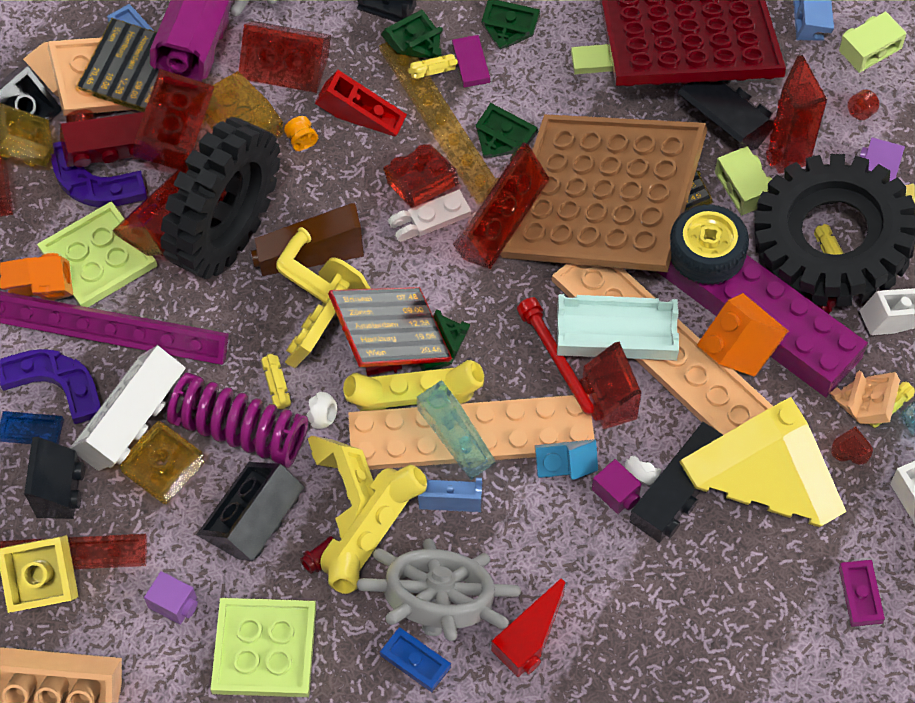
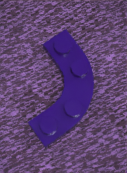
[48,141,148,207]
[0,349,101,424]

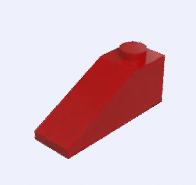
[315,70,407,137]
[491,579,566,677]

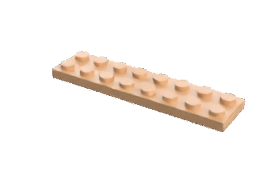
[348,394,594,470]

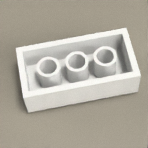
[70,345,186,471]

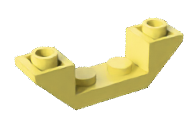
[308,436,374,539]

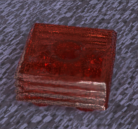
[383,144,460,208]

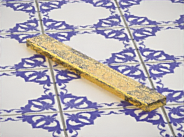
[379,42,506,210]

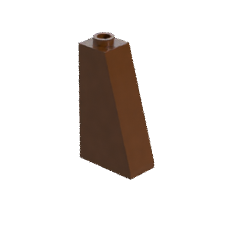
[251,203,364,276]

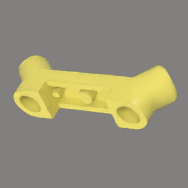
[343,360,484,411]
[320,465,427,594]

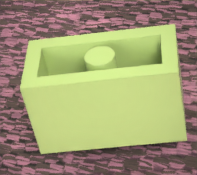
[839,11,907,73]
[715,146,772,216]

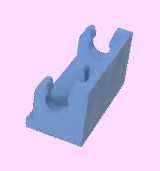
[793,0,834,41]
[418,475,482,512]

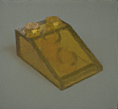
[191,71,283,138]

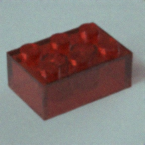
[133,69,215,173]

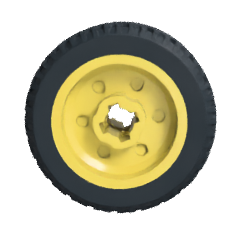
[670,204,749,285]

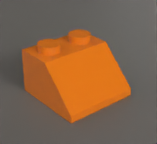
[697,293,789,377]

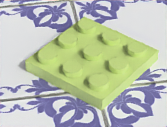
[37,201,157,307]
[211,598,316,697]

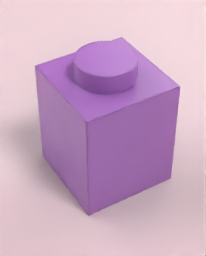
[144,571,198,625]

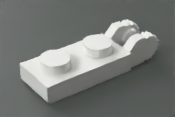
[388,189,472,242]

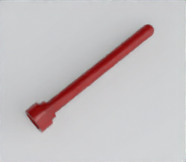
[517,297,594,414]

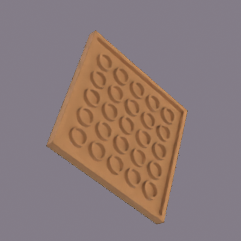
[499,114,707,272]

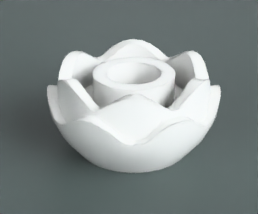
[306,392,337,429]
[625,456,662,486]

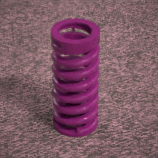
[167,373,308,468]

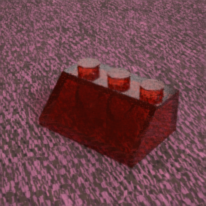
[238,21,331,93]

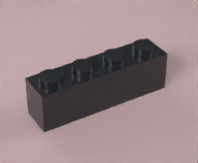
[629,422,723,543]

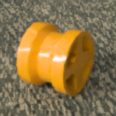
[284,116,318,151]

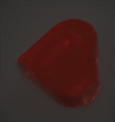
[831,426,873,465]

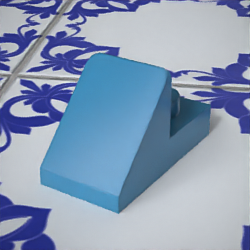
[535,439,598,480]

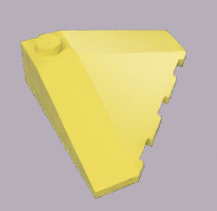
[679,397,846,527]

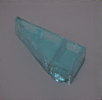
[417,380,496,480]

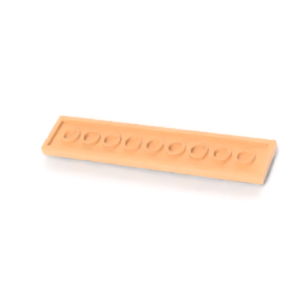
[552,264,773,435]

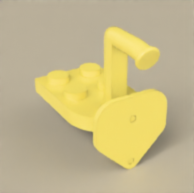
[276,227,371,368]

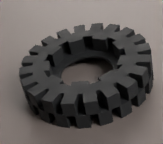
[160,117,280,279]
[754,154,915,307]

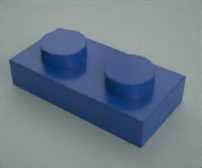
[380,627,451,692]

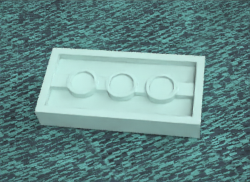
[557,294,679,361]

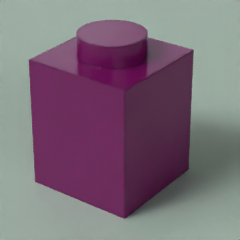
[592,459,642,514]

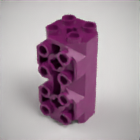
[150,0,234,86]

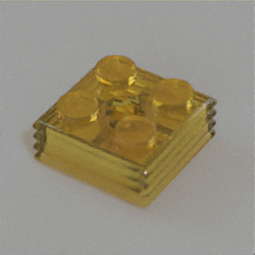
[0,103,54,167]
[119,421,205,504]

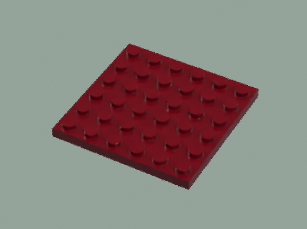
[600,0,786,86]

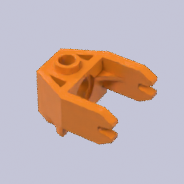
[0,253,73,301]

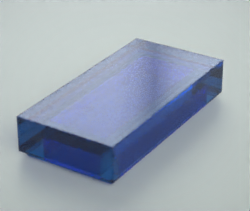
[0,411,64,444]

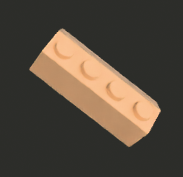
[0,647,122,703]

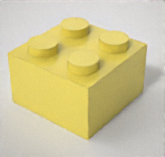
[0,535,79,613]

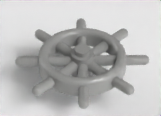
[356,538,521,641]

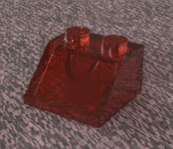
[579,341,641,430]

